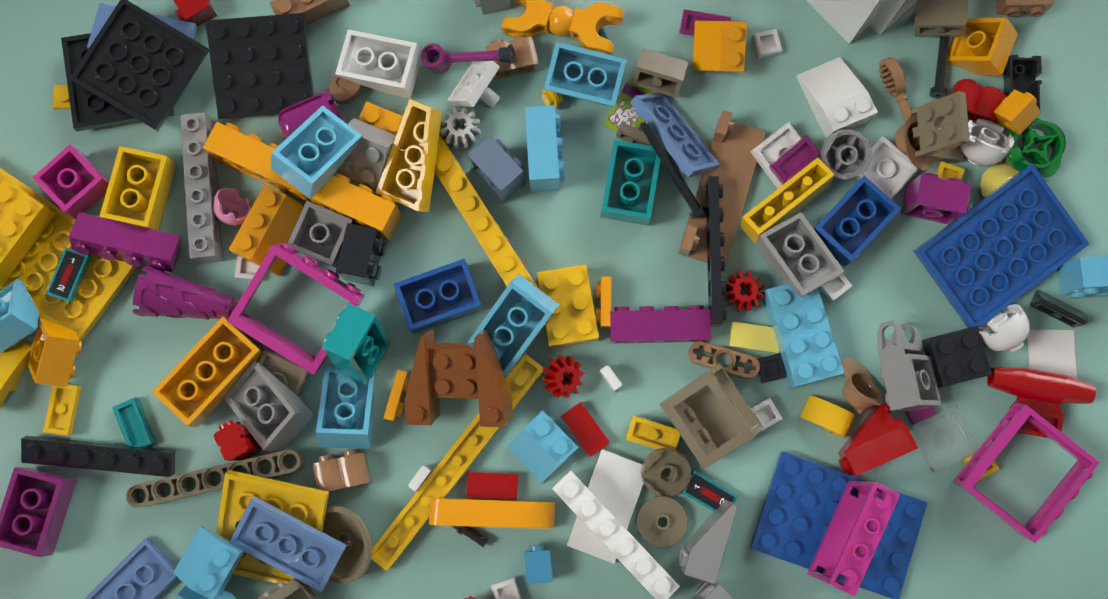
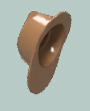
[895,115,934,171]
[841,357,886,414]

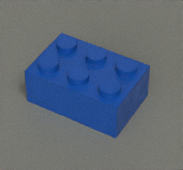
[813,175,902,267]
[393,258,483,334]

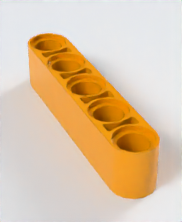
[429,498,555,529]

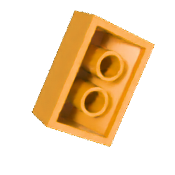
[228,184,304,277]

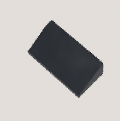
[1030,290,1087,328]

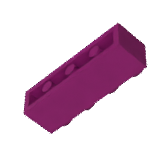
[68,212,182,273]
[609,305,712,344]

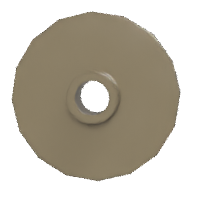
[641,447,692,497]
[637,496,687,548]

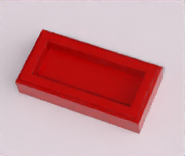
[560,402,610,457]
[466,472,519,500]

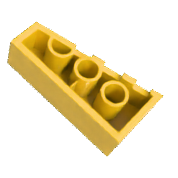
[375,99,442,212]

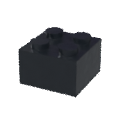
[336,223,387,286]
[921,326,992,388]

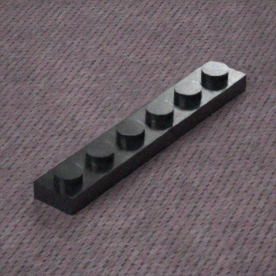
[705,176,727,327]
[21,436,175,477]

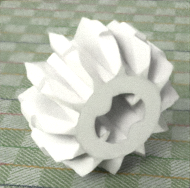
[440,107,481,148]

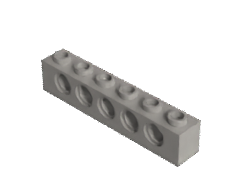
[180,112,223,264]

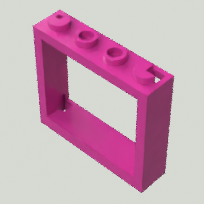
[227,242,365,375]
[953,402,1100,543]
[807,481,900,597]

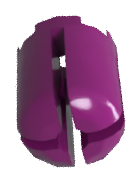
[278,90,343,140]

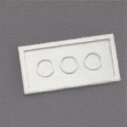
[566,449,643,564]

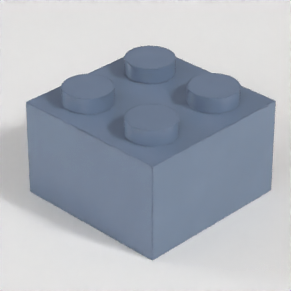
[468,135,525,203]

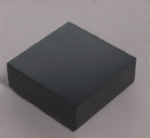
[757,353,787,384]

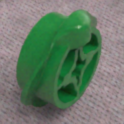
[1005,117,1066,178]

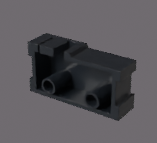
[1003,55,1042,110]

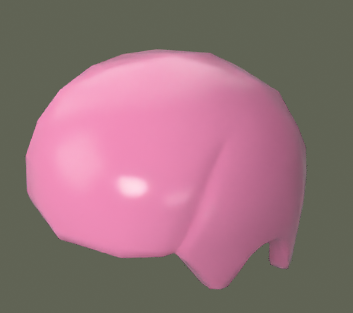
[213,188,251,226]

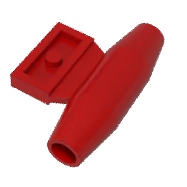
[987,367,1096,438]

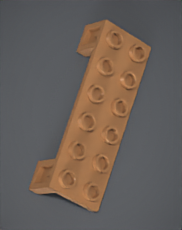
[678,110,765,266]

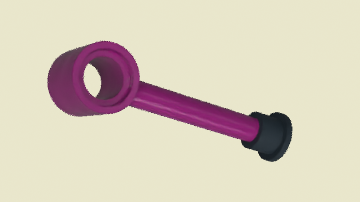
[421,43,515,74]

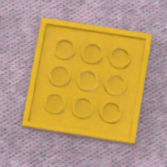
[216,470,329,589]

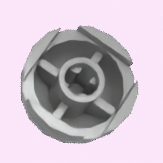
[820,129,873,180]

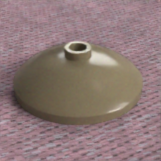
[323,506,372,584]

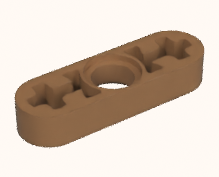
[688,341,760,379]

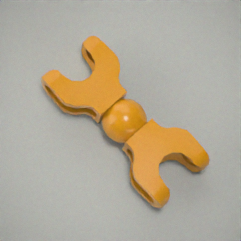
[500,0,624,56]

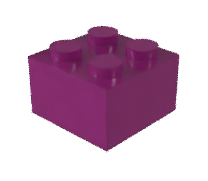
[901,173,971,225]

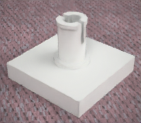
[447,61,500,107]

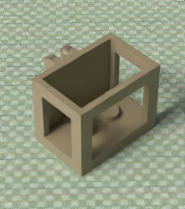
[660,363,764,469]

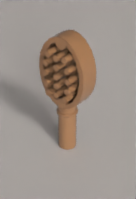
[878,57,912,121]
[329,75,363,104]

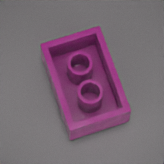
[0,467,77,557]

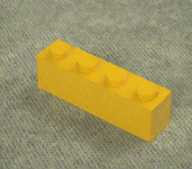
[740,157,835,244]

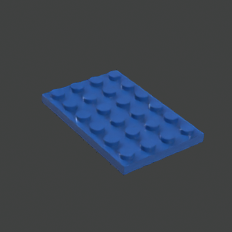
[913,164,1089,328]
[750,452,928,599]

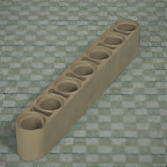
[126,450,306,508]

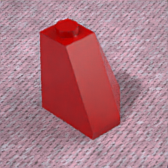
[838,403,918,476]

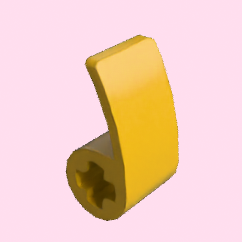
[800,395,855,439]

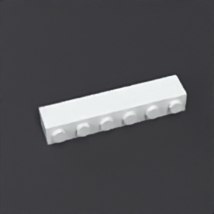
[551,471,680,599]

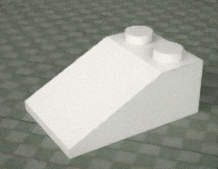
[335,29,421,99]
[796,57,878,139]

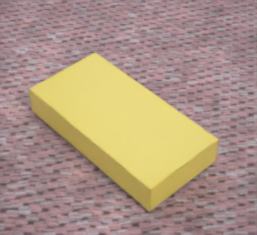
[728,322,779,354]

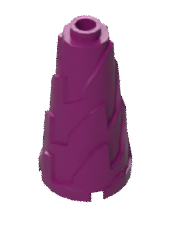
[132,266,238,320]

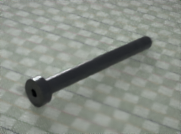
[930,36,950,99]
[640,120,707,219]

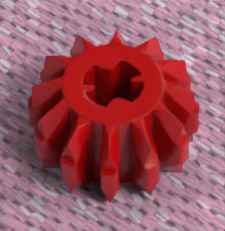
[723,270,765,312]
[541,355,585,398]

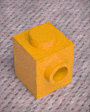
[994,89,1041,135]

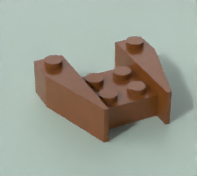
[404,329,513,427]

